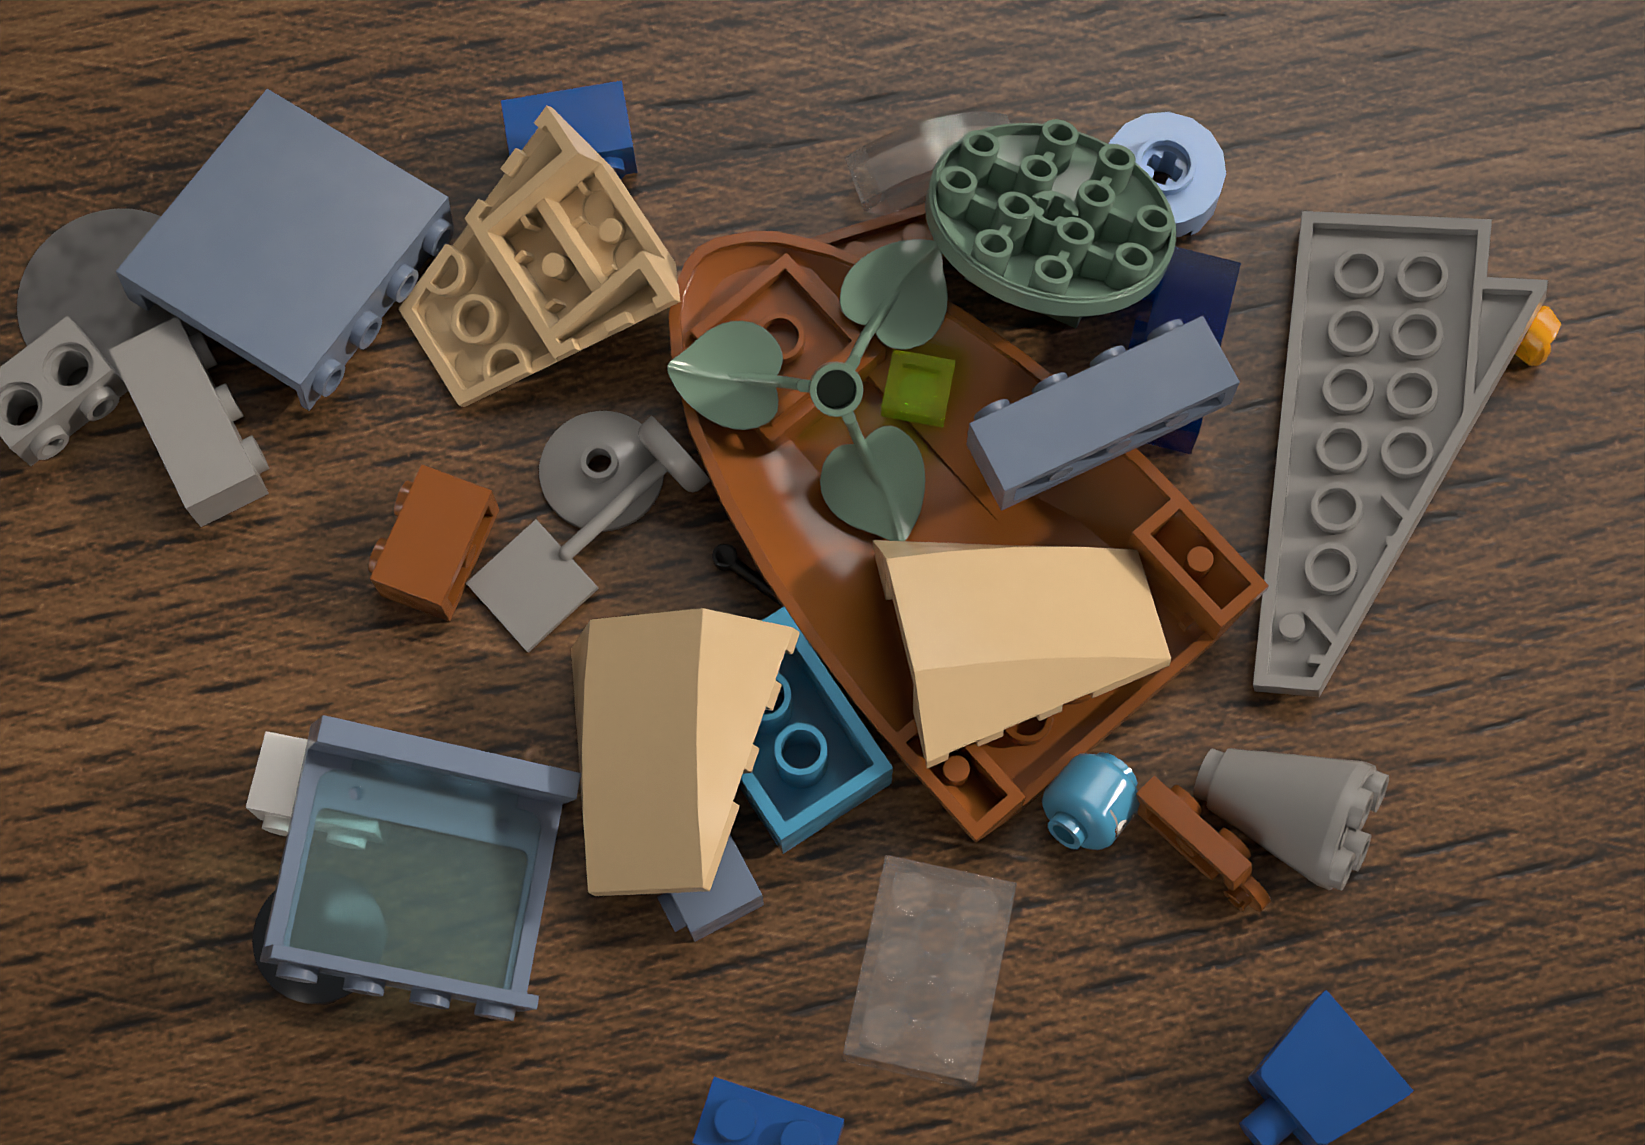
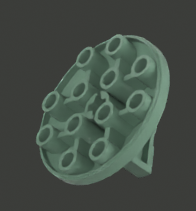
[925,119,1176,329]

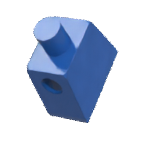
[1239,990,1414,1145]

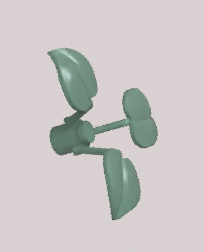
[667,239,948,541]

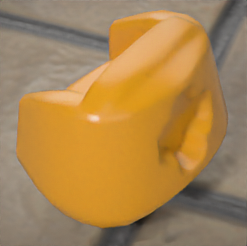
[1515,306,1561,366]

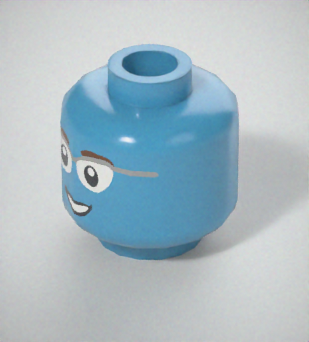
[1042,752,1140,850]

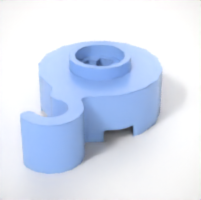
[1109,112,1226,237]

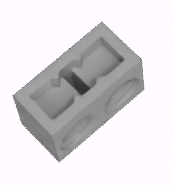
[0,315,128,466]

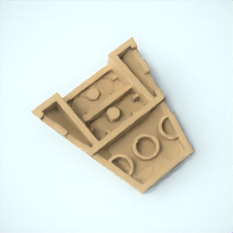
[399,105,681,407]
[873,540,1171,768]
[571,608,800,896]

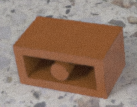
[368,464,500,622]

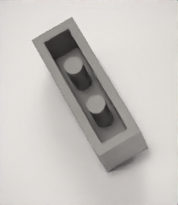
[109,317,270,527]

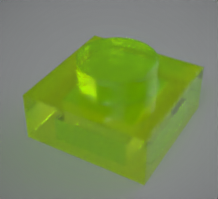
[881,349,956,428]

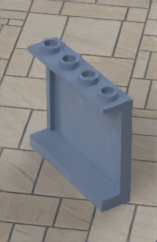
[116,89,454,411]

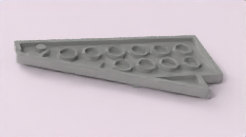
[1253,211,1548,697]

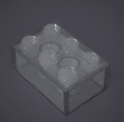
[843,855,1017,1090]

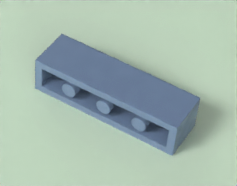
[966,316,1240,511]

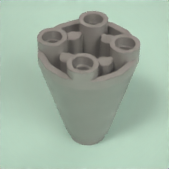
[1194,748,1389,891]

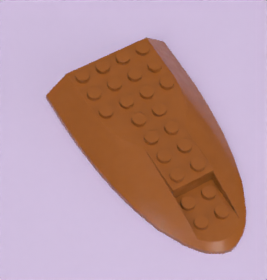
[669,231,1269,843]

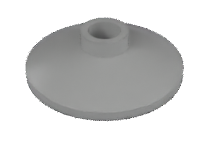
[539,411,664,532]

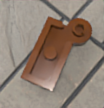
[1136,775,1271,912]

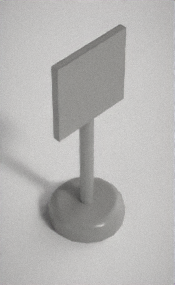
[466,415,711,653]

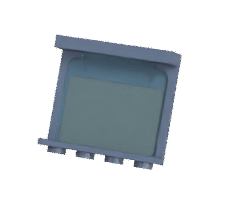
[260,715,581,1022]

